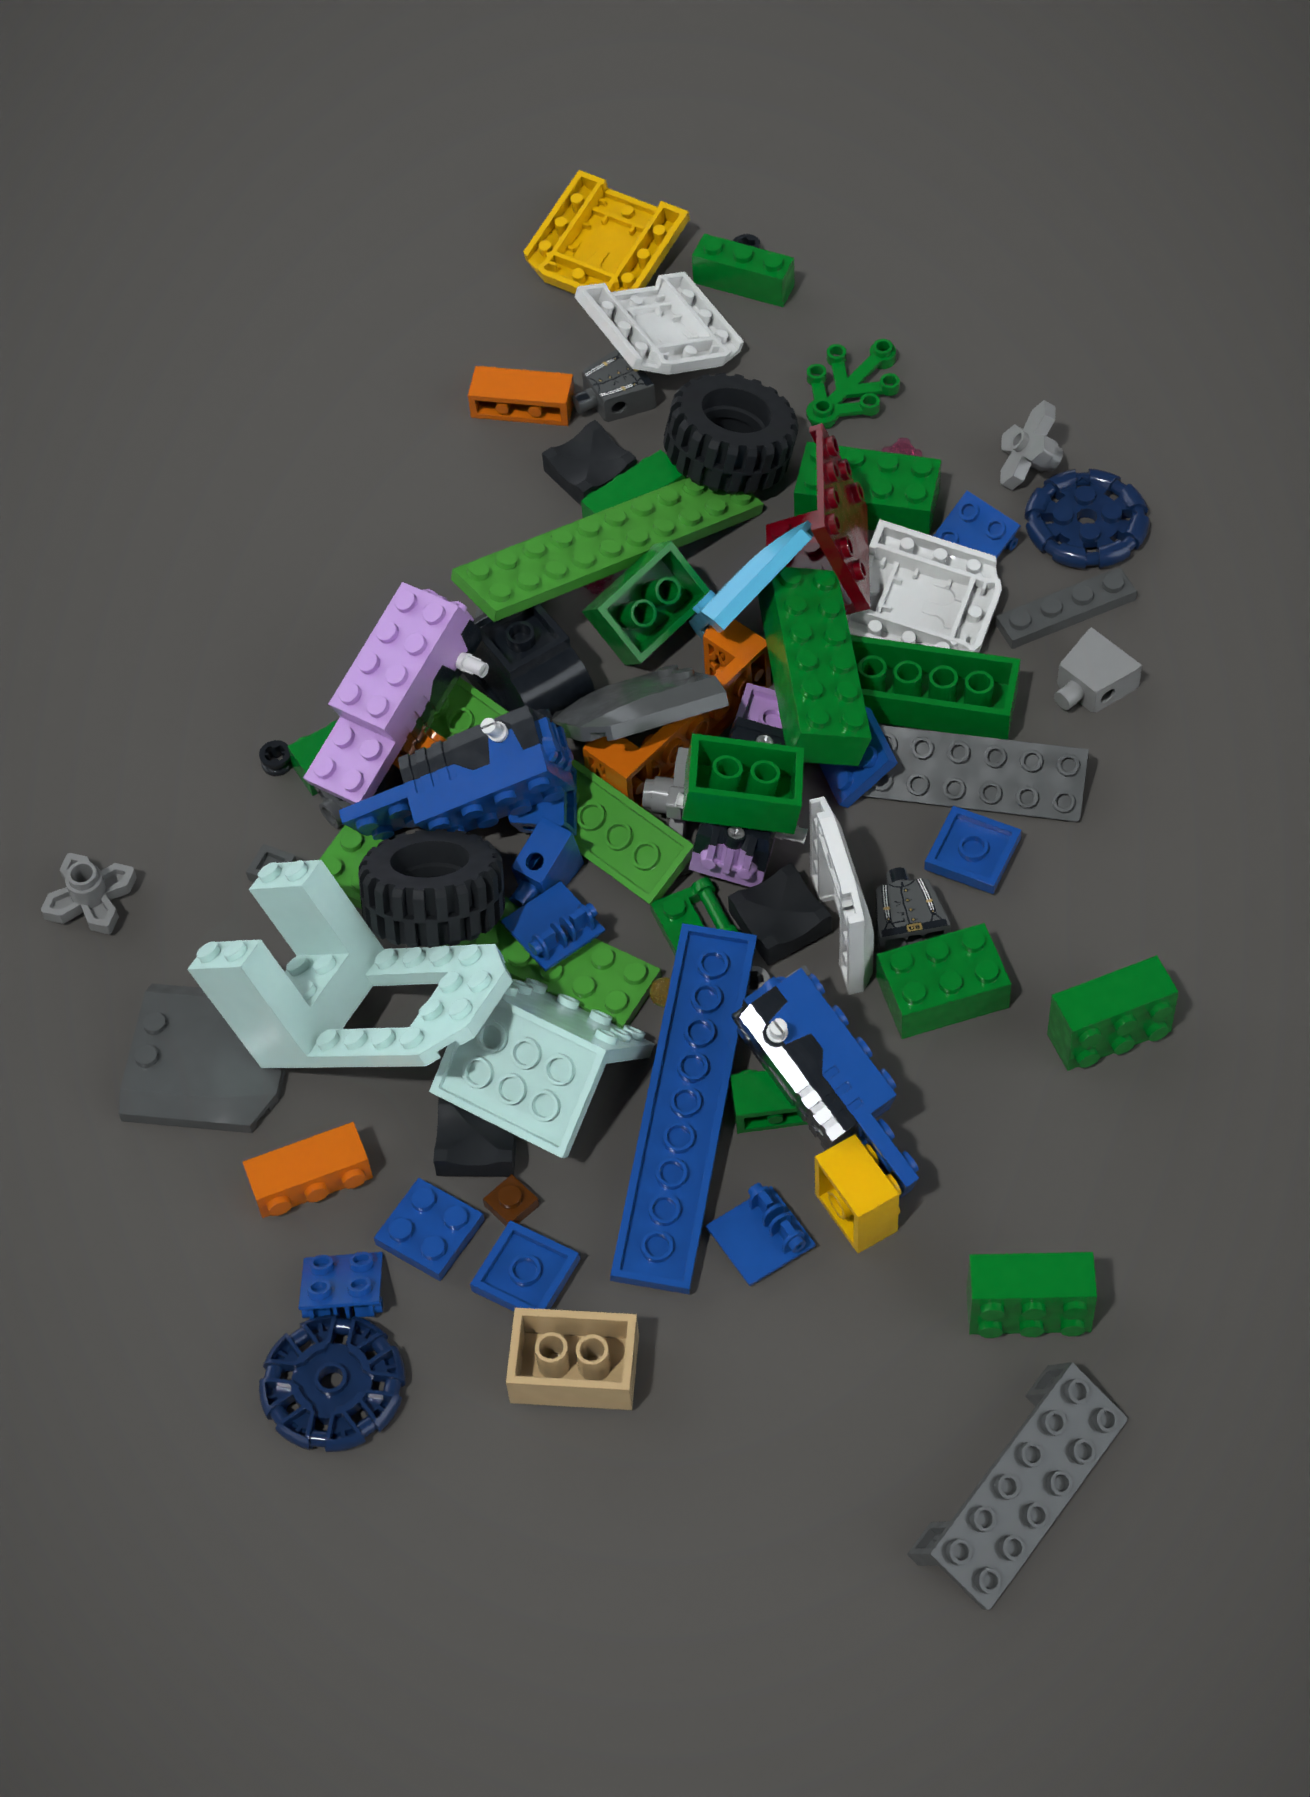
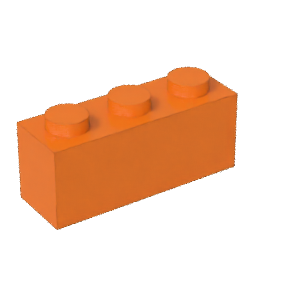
[468,366,575,426]
[242,1121,373,1218]

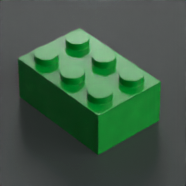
[582,541,710,665]
[682,733,804,834]
[876,923,1012,1039]
[1047,955,1179,1071]
[966,1252,1097,1338]

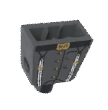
[572,349,656,422]
[876,867,950,953]

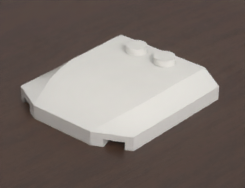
[574,272,744,375]
[846,519,1002,653]
[809,796,874,995]

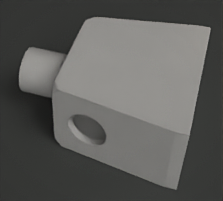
[1054,627,1142,713]

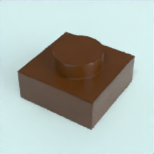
[483,1174,539,1226]

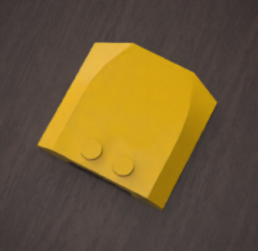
[523,170,690,294]

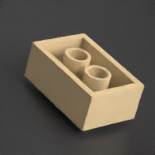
[506,1308,639,1410]

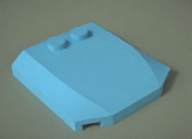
[688,521,814,640]

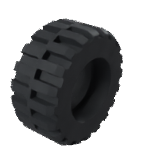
[663,373,799,494]
[358,829,505,948]

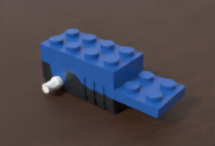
[339,705,575,840]
[731,968,919,1199]

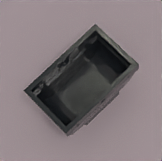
[462,604,595,718]

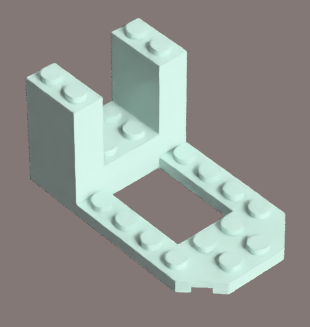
[187,860,513,1068]

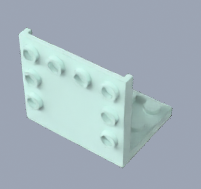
[429,978,655,1158]

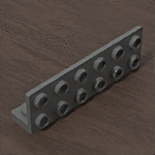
[863,725,1089,822]
[907,1362,1127,1610]

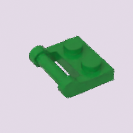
[650,877,739,956]

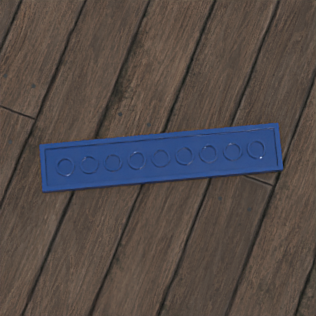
[610,923,757,1294]

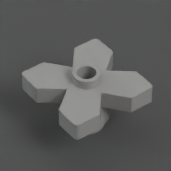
[1000,400,1063,490]
[642,747,689,839]
[41,853,137,934]

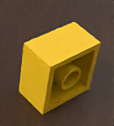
[815,1134,901,1254]

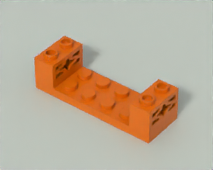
[583,619,771,808]

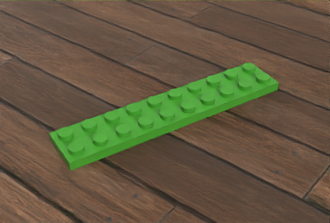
[451,477,764,622]
[424,677,694,905]
[319,825,662,1028]

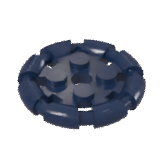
[1024,469,1150,569]
[259,1314,405,1452]

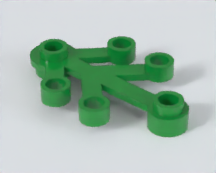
[806,339,900,429]

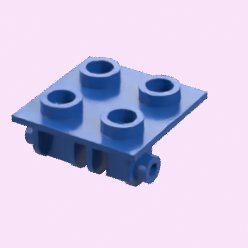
[933,490,1021,559]
[501,881,606,972]
[705,1183,816,1286]
[299,1252,383,1319]

